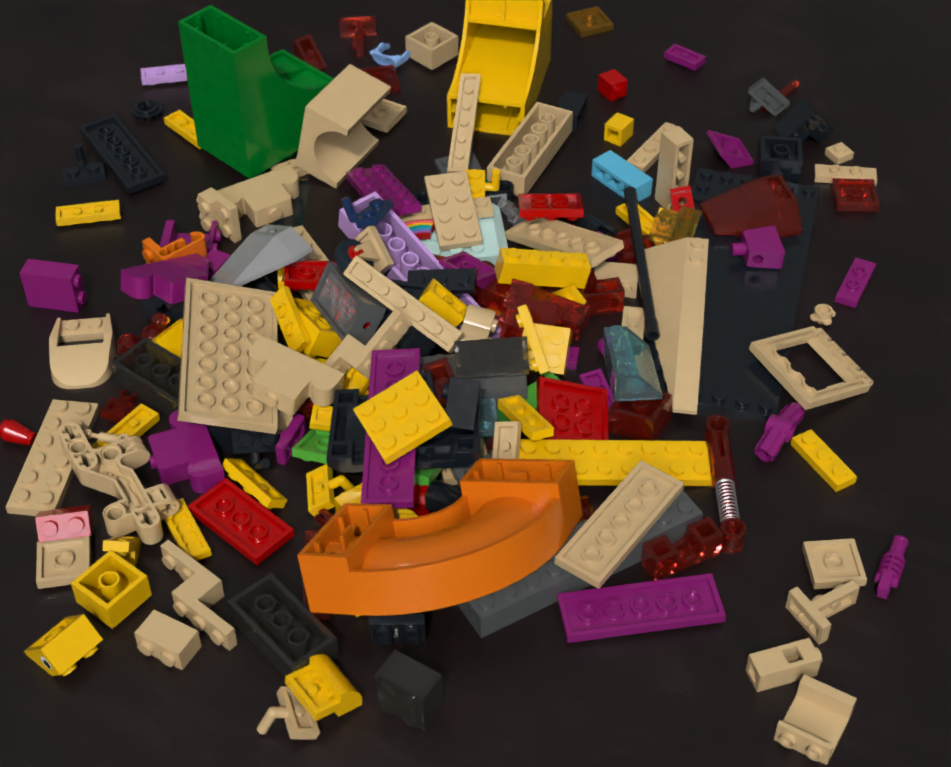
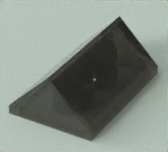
[454,336,529,379]

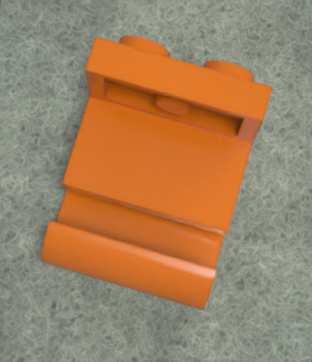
[142,231,208,264]

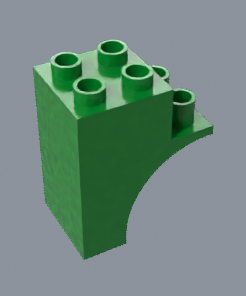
[178,5,334,179]

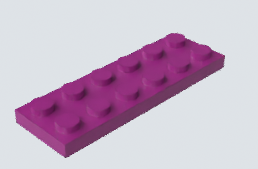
[346,164,421,216]
[557,573,726,643]

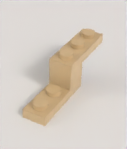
[324,309,412,379]
[160,540,237,651]

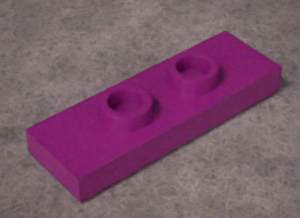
[834,257,876,308]

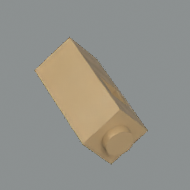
[746,638,822,692]

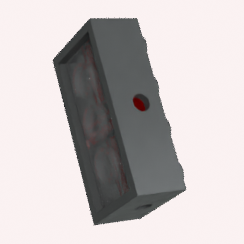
[310,261,386,346]

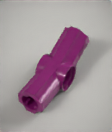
[754,402,805,462]

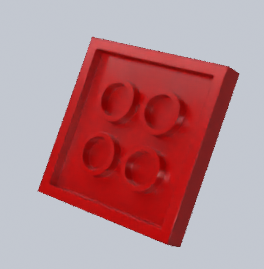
[518,193,584,221]
[536,376,609,440]

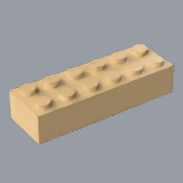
[487,102,573,196]

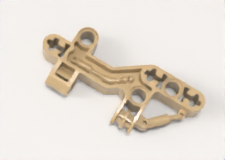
[58,422,180,545]

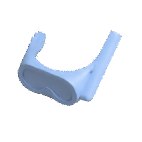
[370,42,410,69]

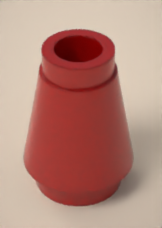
[0,419,37,446]

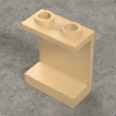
[774,674,857,765]

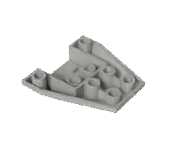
[209,224,313,287]

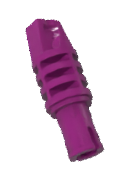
[874,535,909,599]

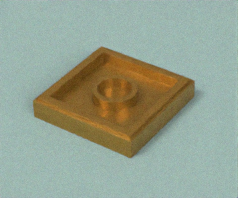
[565,6,614,37]

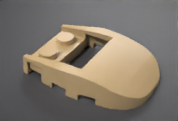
[49,313,117,389]

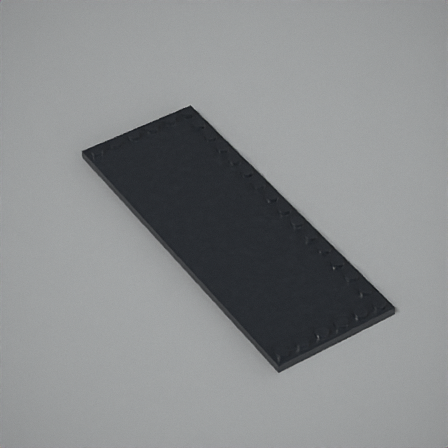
[635,168,820,423]

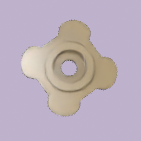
[810,304,836,325]

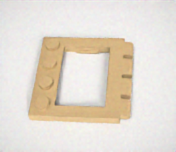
[749,326,874,410]

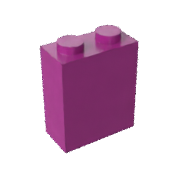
[20,259,88,313]

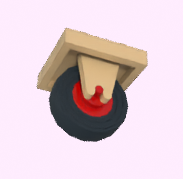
[334,225,394,274]

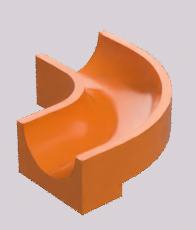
[297,458,583,616]

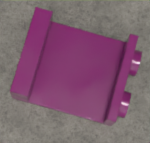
[160,220,222,253]

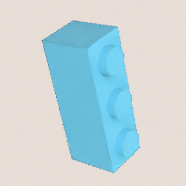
[592,150,653,202]

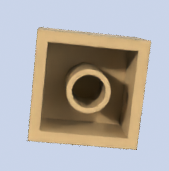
[405,22,458,70]

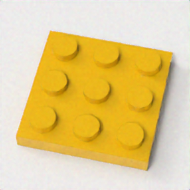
[353,371,453,465]

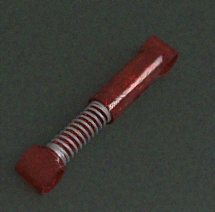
[703,415,747,554]

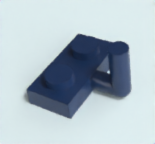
[341,196,393,228]

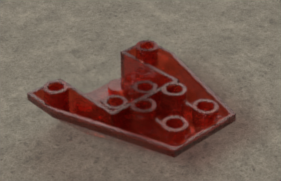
[699,174,803,237]

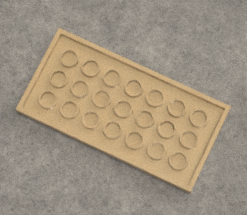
[177,278,278,434]

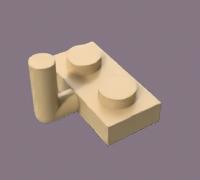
[257,686,320,740]

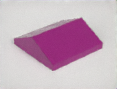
[706,130,755,168]
[439,251,496,290]

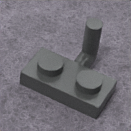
[748,78,790,116]

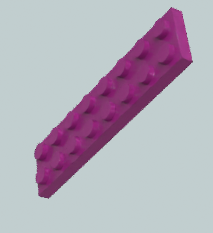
[361,348,421,508]

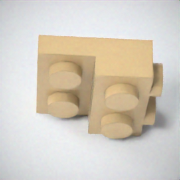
[196,187,242,243]

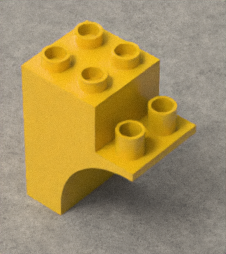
[447,0,552,136]

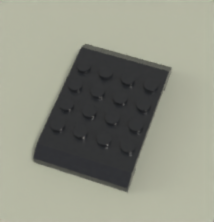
[326,384,481,473]

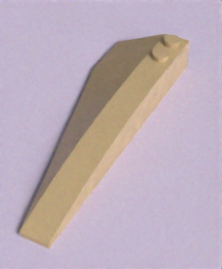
[638,237,709,415]

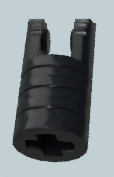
[580,215,619,236]

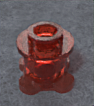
[116,334,142,363]

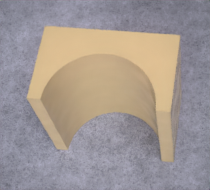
[295,64,391,188]

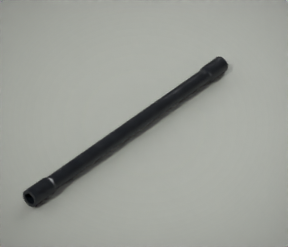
[624,186,660,341]

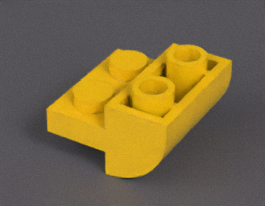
[285,654,362,721]

